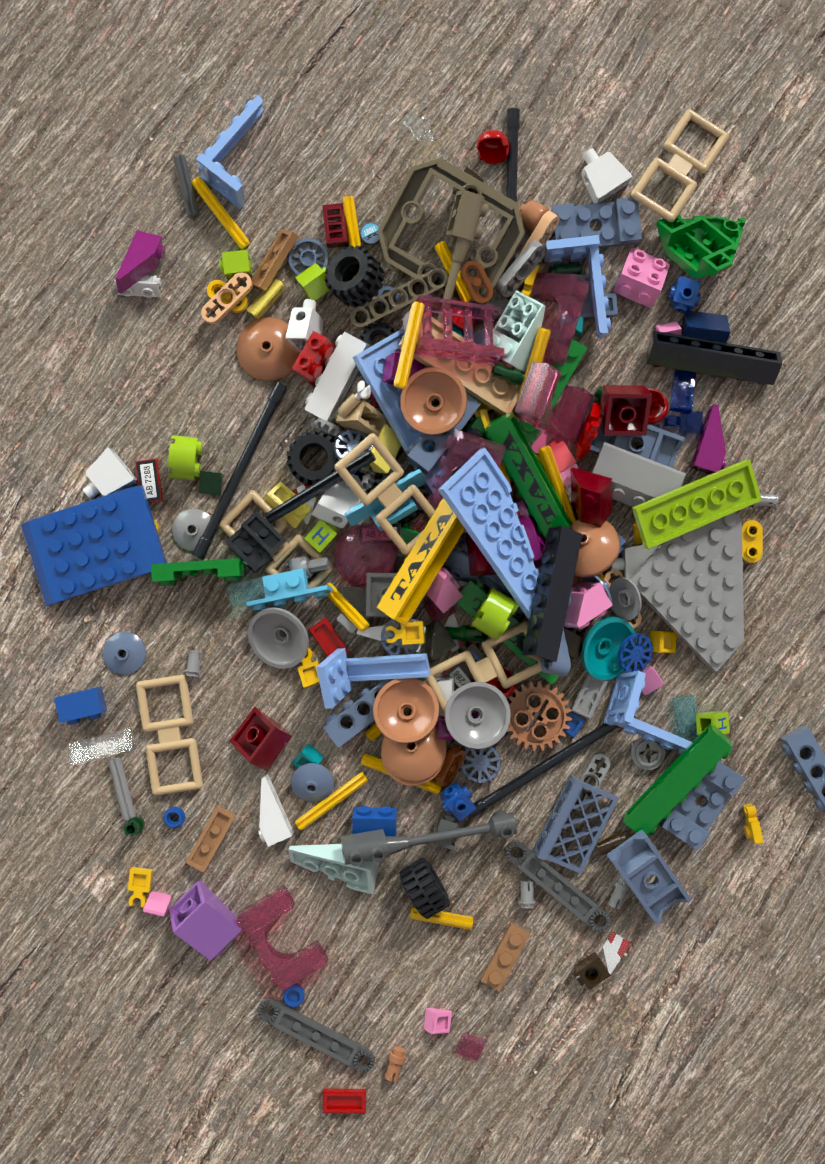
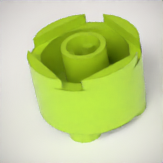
[168,435,203,481]
[471,588,519,640]

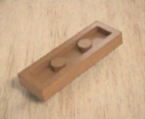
[251,229,299,291]
[185,805,237,873]
[480,922,530,991]

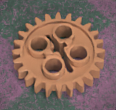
[506,681,572,751]

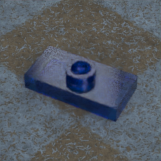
[669,370,696,414]

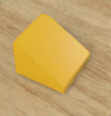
[650,631,677,653]

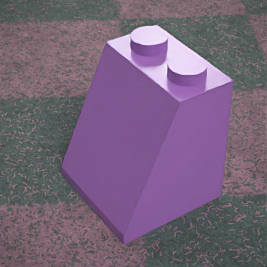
[169,880,242,961]

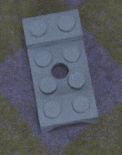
[551,197,642,248]
[589,413,685,468]
[659,761,745,850]
[607,830,692,925]

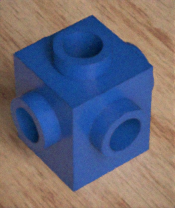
[667,276,701,313]
[439,781,477,822]

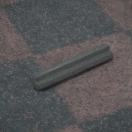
[174,154,199,218]

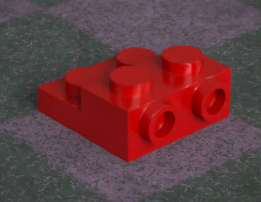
[291,331,335,387]

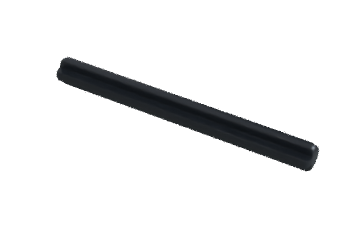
[265,450,376,523]

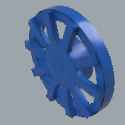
[618,633,654,672]

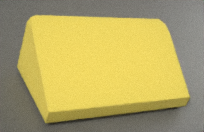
[247,279,285,319]
[370,424,401,474]
[264,481,312,528]

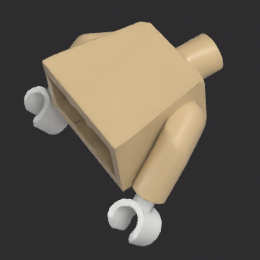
[334,381,390,437]

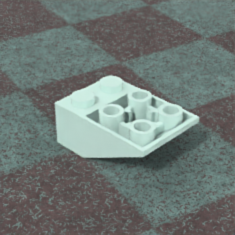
[483,290,545,372]

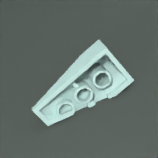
[289,844,379,895]

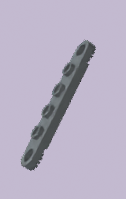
[505,840,611,932]
[257,998,375,1073]

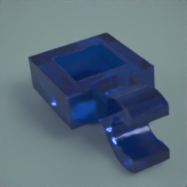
[664,411,703,434]

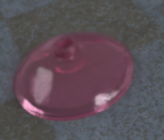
[335,524,399,588]

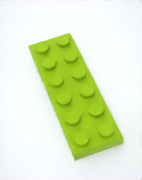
[632,460,762,549]

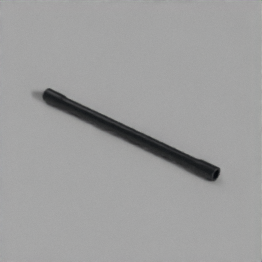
[503,108,520,302]
[192,382,287,560]
[469,715,636,819]

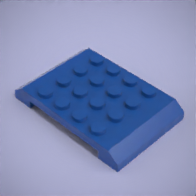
[21,485,167,606]

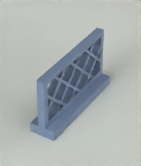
[533,774,619,874]

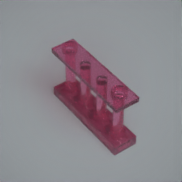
[414,294,504,365]

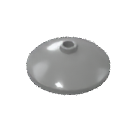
[248,608,309,669]
[444,682,511,749]

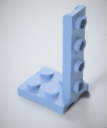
[196,95,263,209]
[543,235,611,338]
[316,648,431,709]
[604,671,692,755]

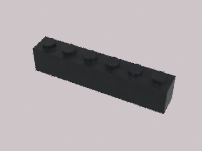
[646,331,782,385]
[522,526,582,662]

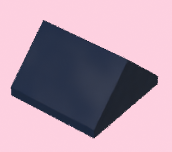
[681,311,730,343]

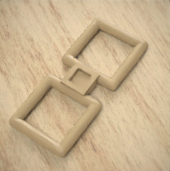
[631,109,729,222]
[334,433,435,555]
[219,490,334,603]
[425,621,542,717]
[136,675,203,796]

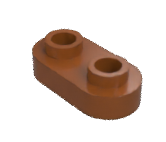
[462,261,494,303]
[435,746,465,787]

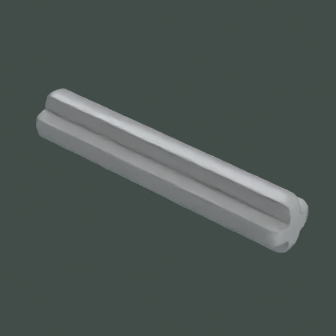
[108,757,136,821]

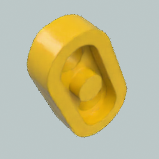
[207,280,248,313]
[742,520,763,563]

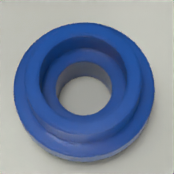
[163,806,185,828]

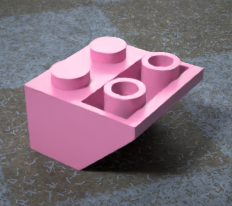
[426,567,463,613]
[564,582,613,629]

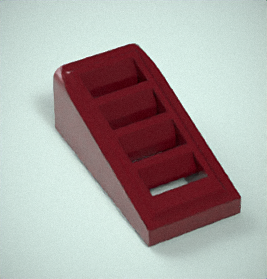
[322,203,348,248]

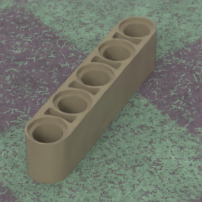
[351,269,449,327]

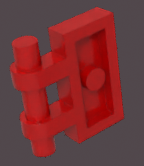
[575,403,603,459]

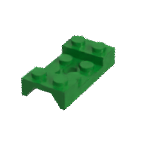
[151,558,246,586]

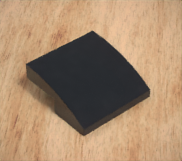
[225,511,287,574]

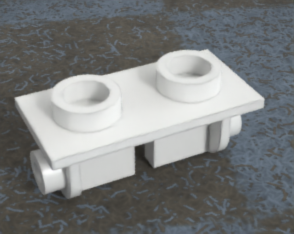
[114,275,161,298]

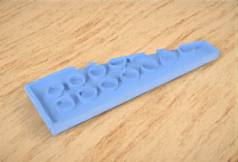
[352,329,452,508]
[438,448,539,619]

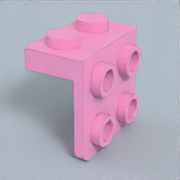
[612,248,670,308]

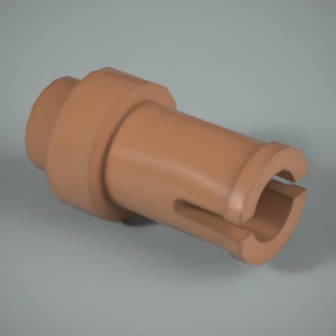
[385,1046,406,1082]

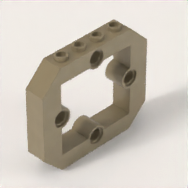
[377,158,526,305]

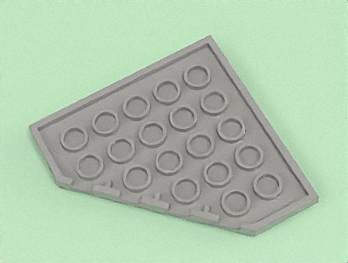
[629,512,744,672]

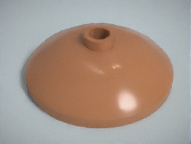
[236,317,300,381]
[400,367,467,435]
[571,519,620,577]
[373,678,439,743]
[382,725,447,782]

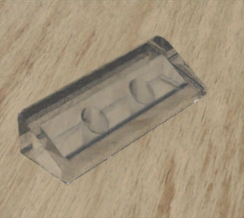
[69,728,137,766]

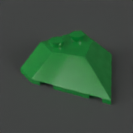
[656,215,746,279]

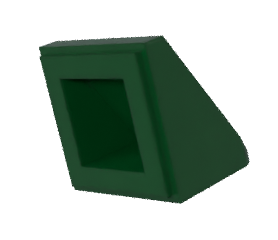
[199,471,223,496]

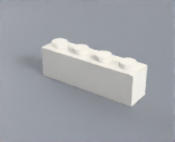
[305,332,371,422]

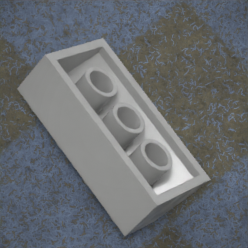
[589,442,686,507]

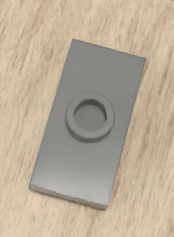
[571,672,608,720]

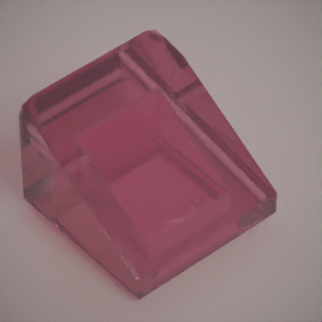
[424,601,456,624]
[457,1033,485,1061]

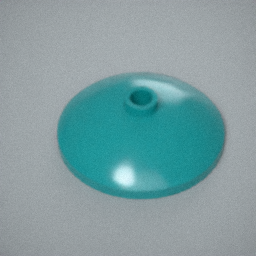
[581,617,636,680]

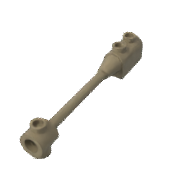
[417,190,488,368]

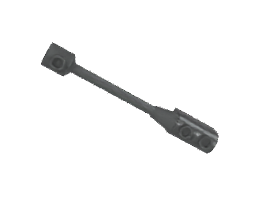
[340,810,517,866]

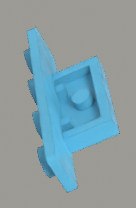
[344,469,427,531]
[246,568,333,611]

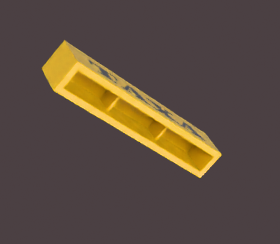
[377,498,465,625]

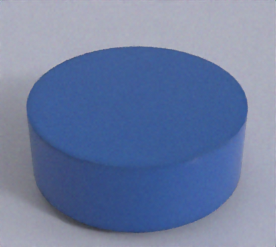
[283,983,305,1007]

